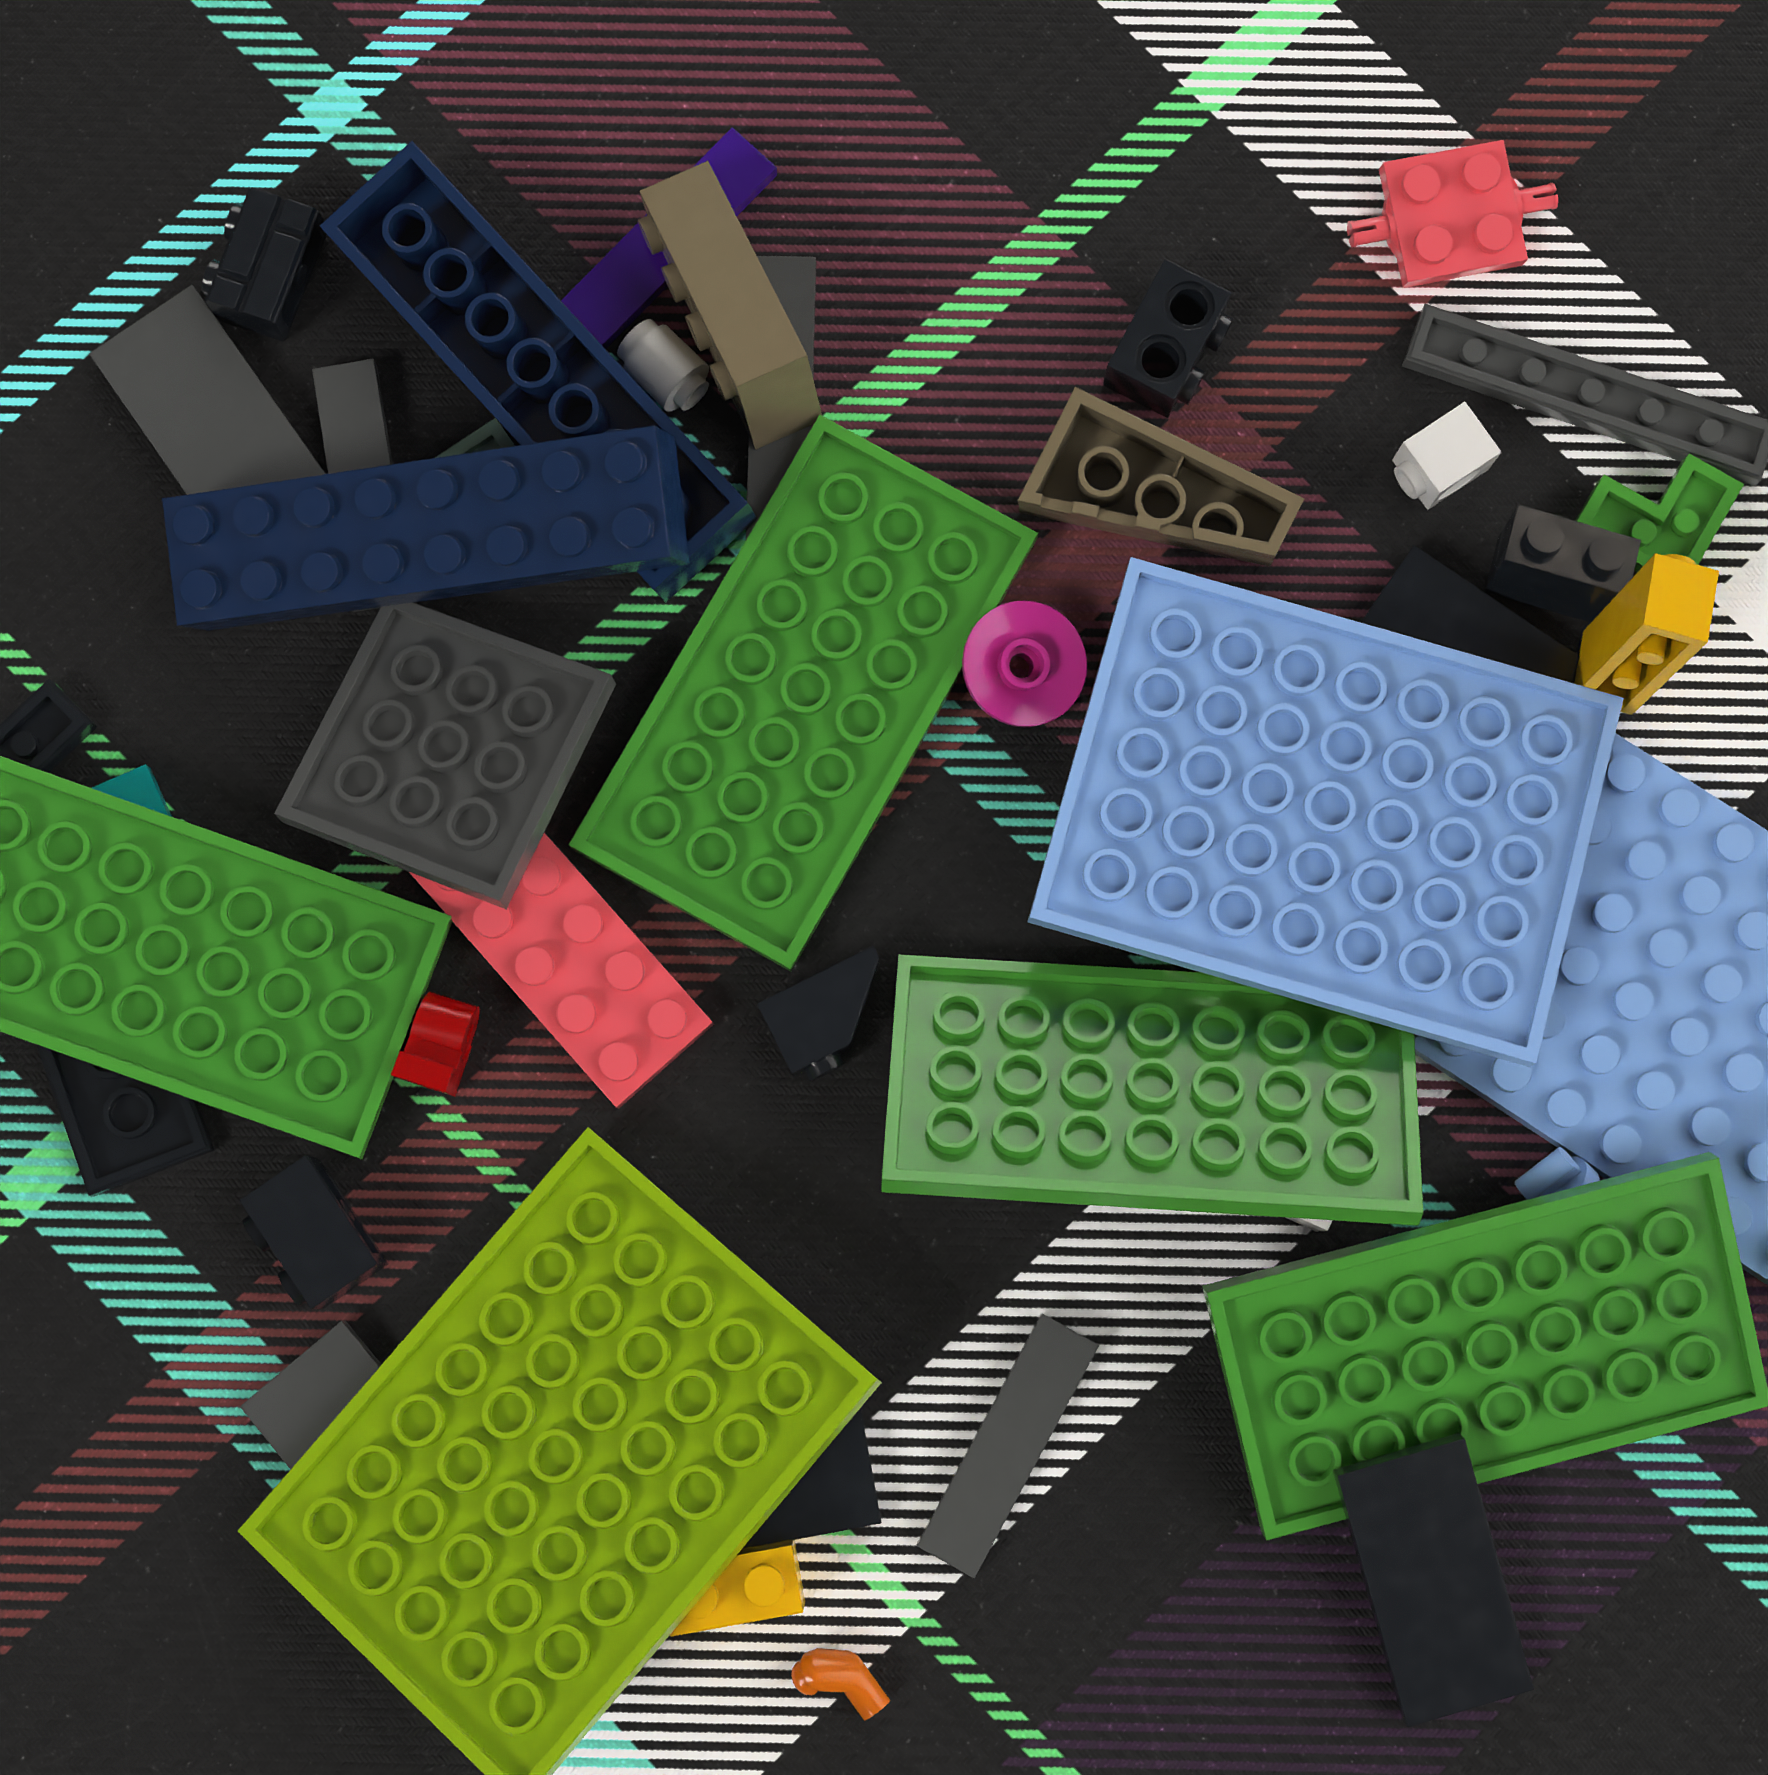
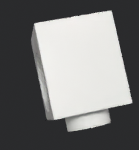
[1392,402,1501,510]

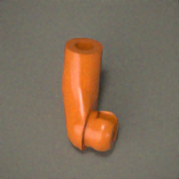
[791,1648,890,1721]

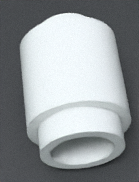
[617,319,709,412]

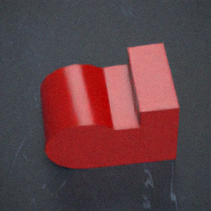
[391,991,480,1097]

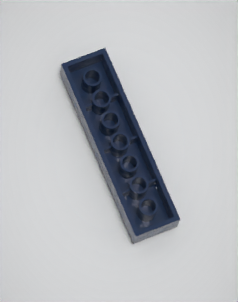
[320,141,757,603]
[162,426,689,631]

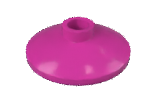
[962,601,1087,727]

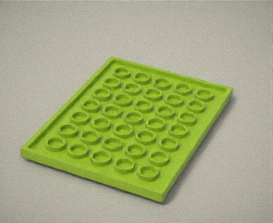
[238,1127,882,1775]

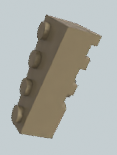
[638,161,822,450]
[1018,387,1304,567]

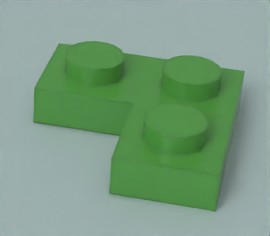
[1575,453,1744,572]

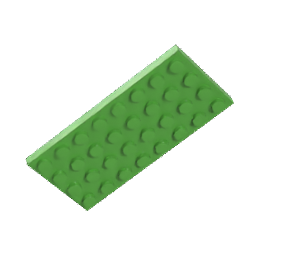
[569,414,1038,972]
[0,756,452,1159]
[882,954,1423,1226]
[1202,1152,1768,1541]

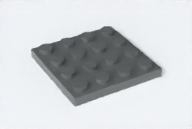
[274,602,616,910]

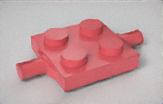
[1347,140,1558,288]

